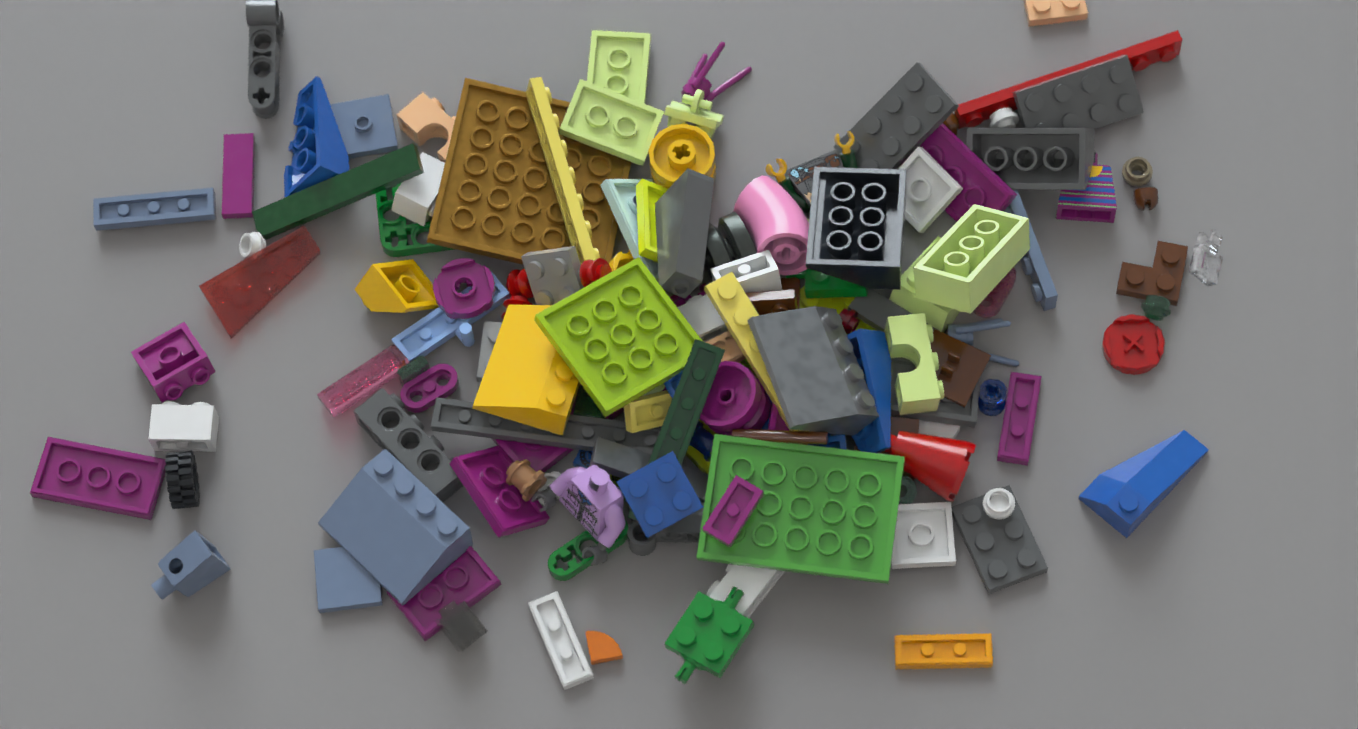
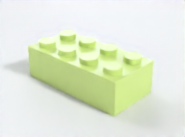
[914,204,1030,314]

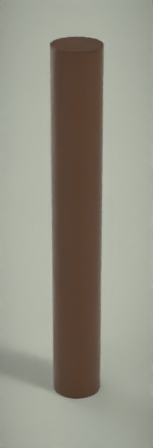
[732,429,828,445]

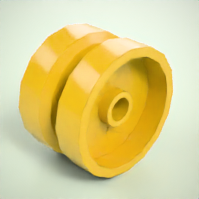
[649,124,716,189]

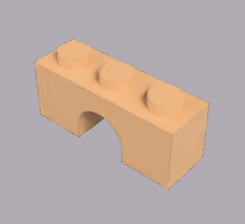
[396,92,456,163]

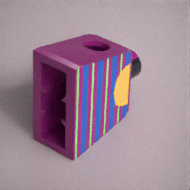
[1056,152,1117,223]

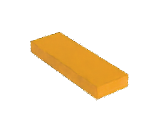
[894,633,993,669]

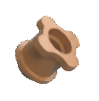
[506,459,547,501]

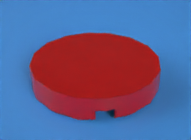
[1102,314,1165,375]

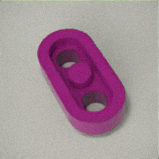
[400,364,459,413]

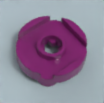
[433,258,496,319]

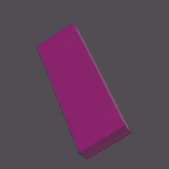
[222,133,255,219]
[997,372,1042,466]

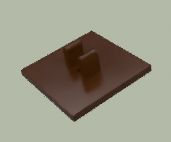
[914,329,991,407]

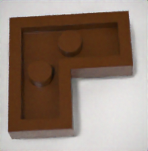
[1116,241,1188,306]

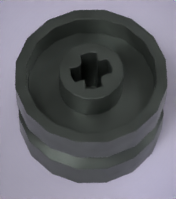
[704,212,757,281]

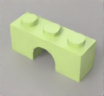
[884,313,944,415]

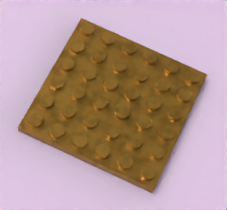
[427,78,631,265]

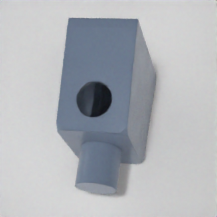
[151,530,231,600]

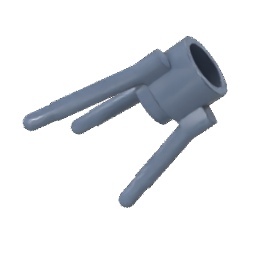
[948,318,1019,367]

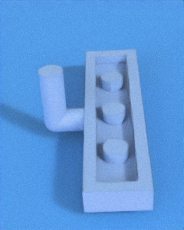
[391,271,510,366]

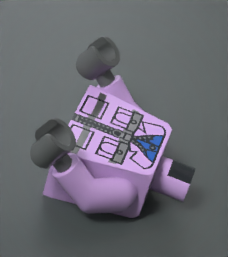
[532,465,626,566]

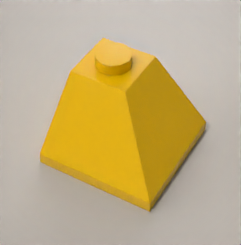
[354,259,439,313]

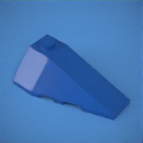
[284,76,349,197]

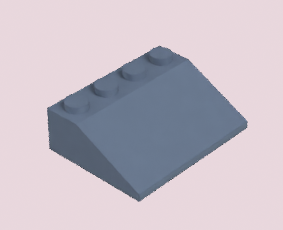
[318,449,473,606]

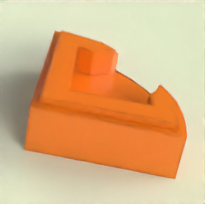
[585,631,623,665]

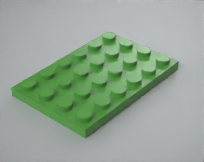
[696,434,905,584]

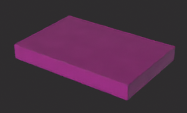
[449,446,550,538]
[386,546,501,641]

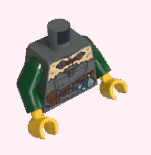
[765,131,858,217]

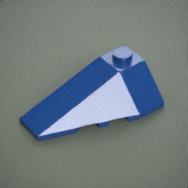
[847,328,891,453]
[1078,430,1209,538]

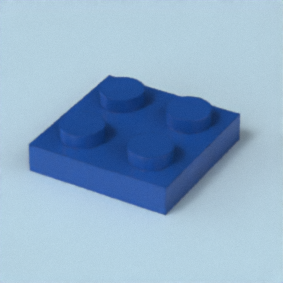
[616,451,703,538]

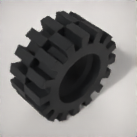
[165,450,200,509]

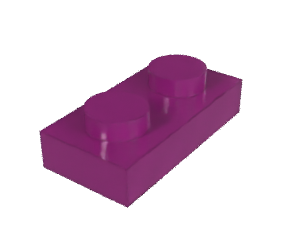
[702,475,764,547]

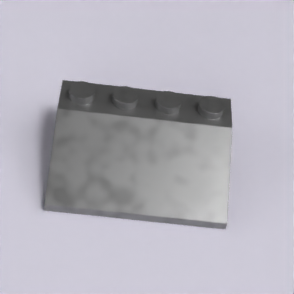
[747,306,879,436]

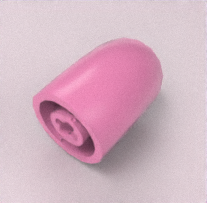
[733,176,809,276]

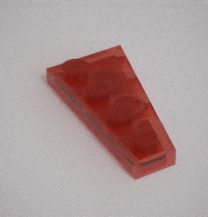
[199,225,320,339]

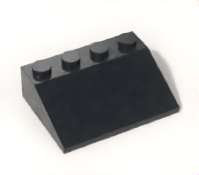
[806,167,907,290]

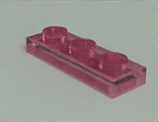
[317,344,411,417]

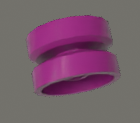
[699,361,771,436]

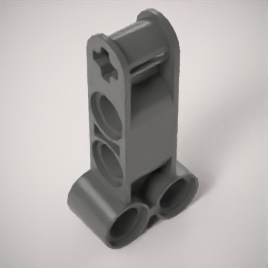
[246,0,284,119]
[627,503,704,556]

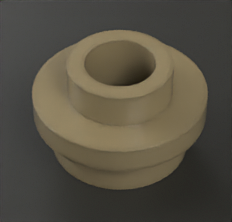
[1122,157,1153,187]

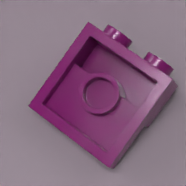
[131,322,216,403]

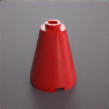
[884,430,976,502]

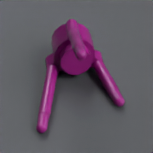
[681,42,752,102]

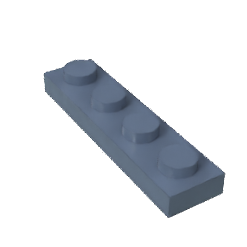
[93,188,216,231]
[1004,189,1058,311]

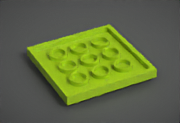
[534,257,702,417]

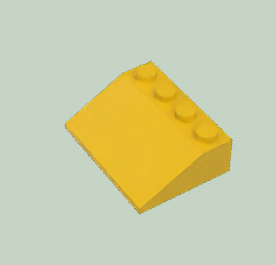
[472,304,580,436]

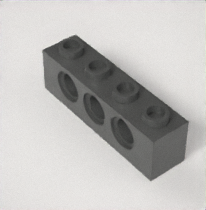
[354,388,463,502]

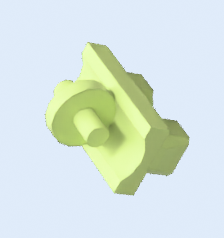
[664,89,724,139]

